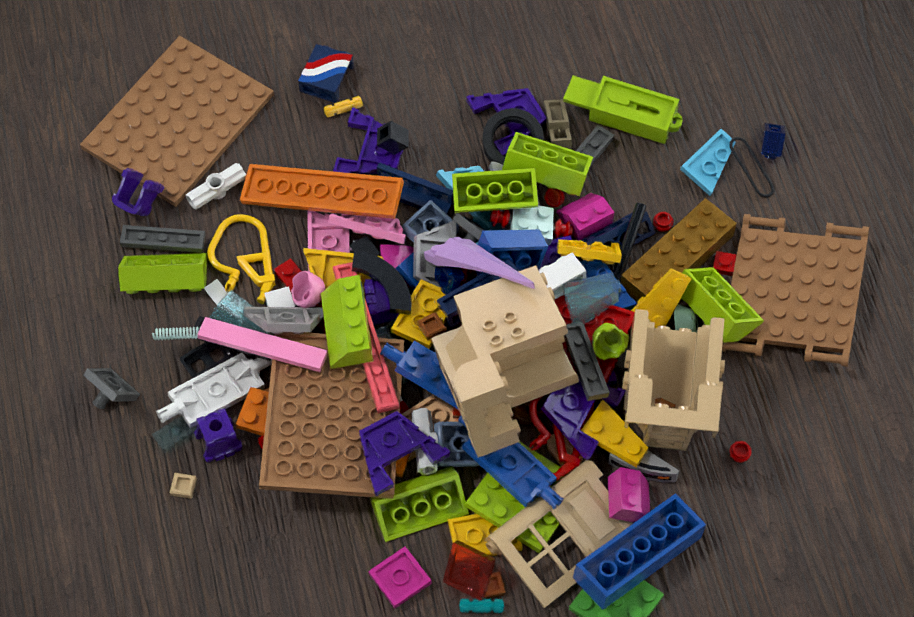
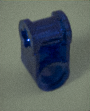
[434,266,465,294]

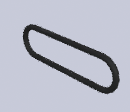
[729,137,774,197]

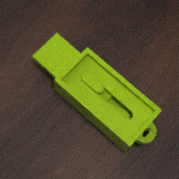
[563,76,682,144]

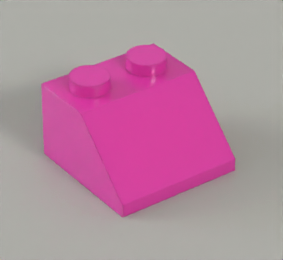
[556,193,615,241]
[608,467,650,523]

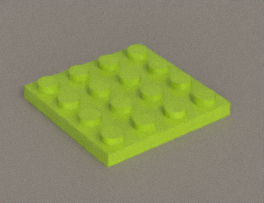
[465,442,569,553]

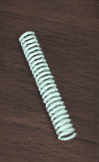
[152,326,201,341]

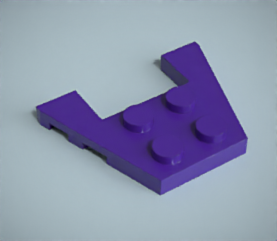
[466,88,547,156]
[333,108,403,175]
[541,377,626,460]
[359,411,450,496]

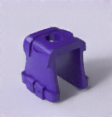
[112,168,165,216]
[364,279,400,327]
[194,408,243,463]

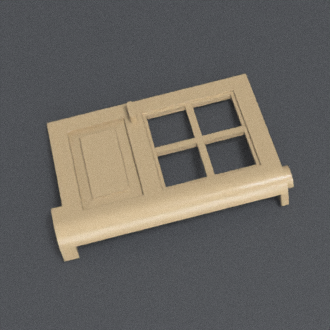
[484,459,633,608]

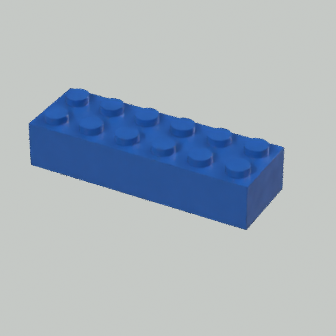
[573,493,706,610]

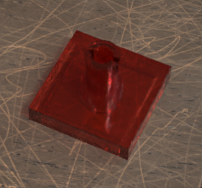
[443,540,496,601]

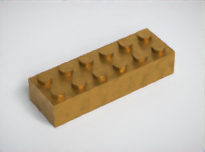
[620,198,737,301]

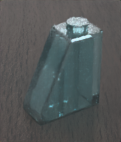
[563,272,621,325]
[209,290,268,334]

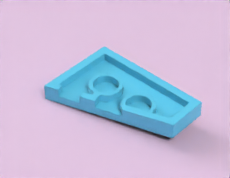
[680,129,736,196]

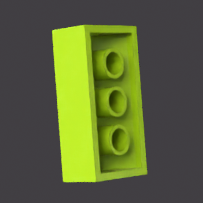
[502,132,593,196]
[452,168,538,213]
[118,253,207,294]
[681,267,764,343]
[321,275,374,369]
[370,466,469,542]

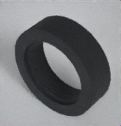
[483,108,544,165]

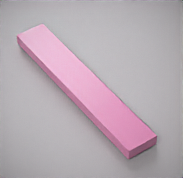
[197,317,328,372]

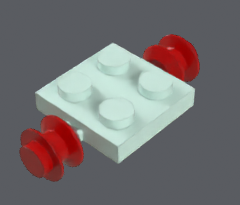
[490,205,573,245]

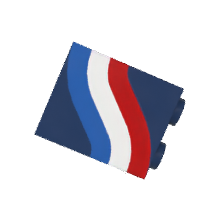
[298,44,354,103]

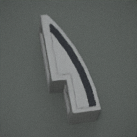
[608,451,679,483]

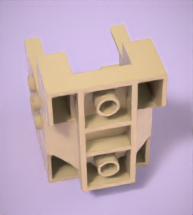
[431,265,579,457]
[622,309,725,451]

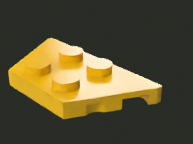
[303,248,384,290]

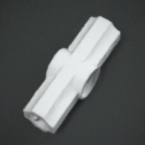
[186,163,246,210]
[411,408,438,475]

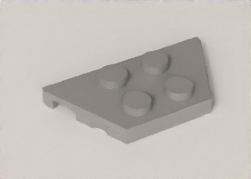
[413,220,456,292]
[244,307,324,334]

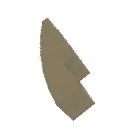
[544,99,572,150]

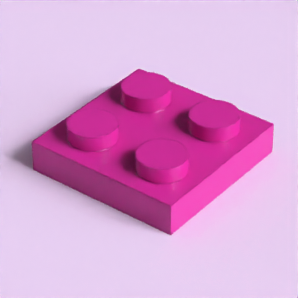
[368,547,432,608]

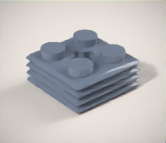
[402,200,459,242]
[434,422,479,467]

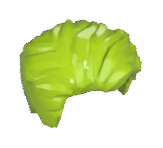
[592,323,629,360]

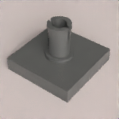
[453,213,486,243]
[83,368,140,409]

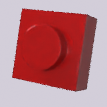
[713,251,737,276]

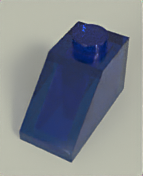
[761,123,786,159]

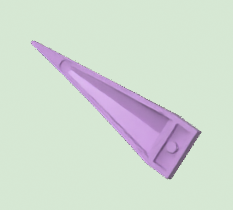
[424,237,535,288]

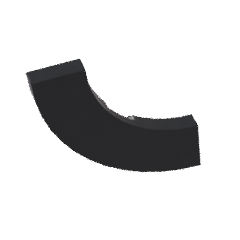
[352,249,411,315]

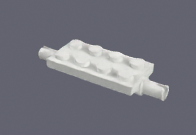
[156,353,272,428]

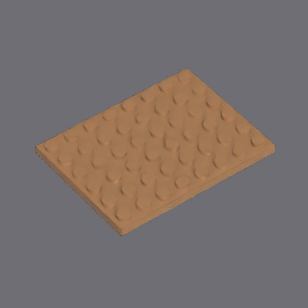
[80,36,274,207]
[259,332,404,499]

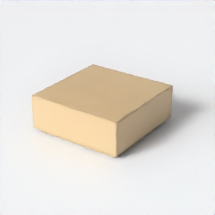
[170,473,197,499]

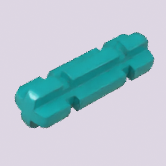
[460,599,504,613]

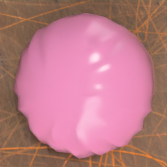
[291,271,326,308]

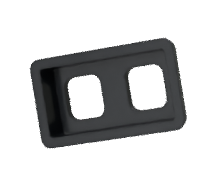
[180,342,234,378]

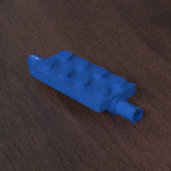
[380,340,459,410]
[458,416,564,509]

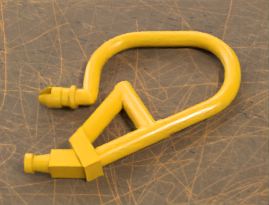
[207,214,276,304]

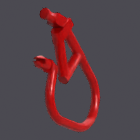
[529,395,595,482]

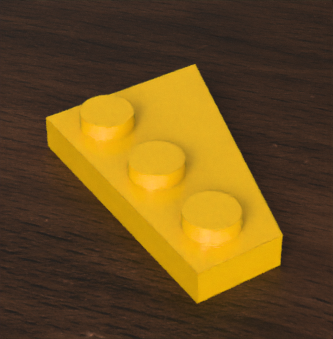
[557,239,622,264]
[631,268,691,328]
[581,400,648,468]

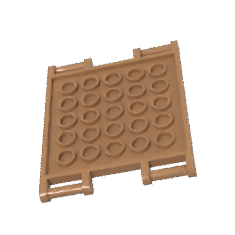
[722,214,869,367]

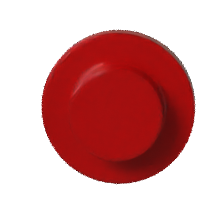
[545,188,565,207]
[653,212,674,232]
[729,441,752,462]

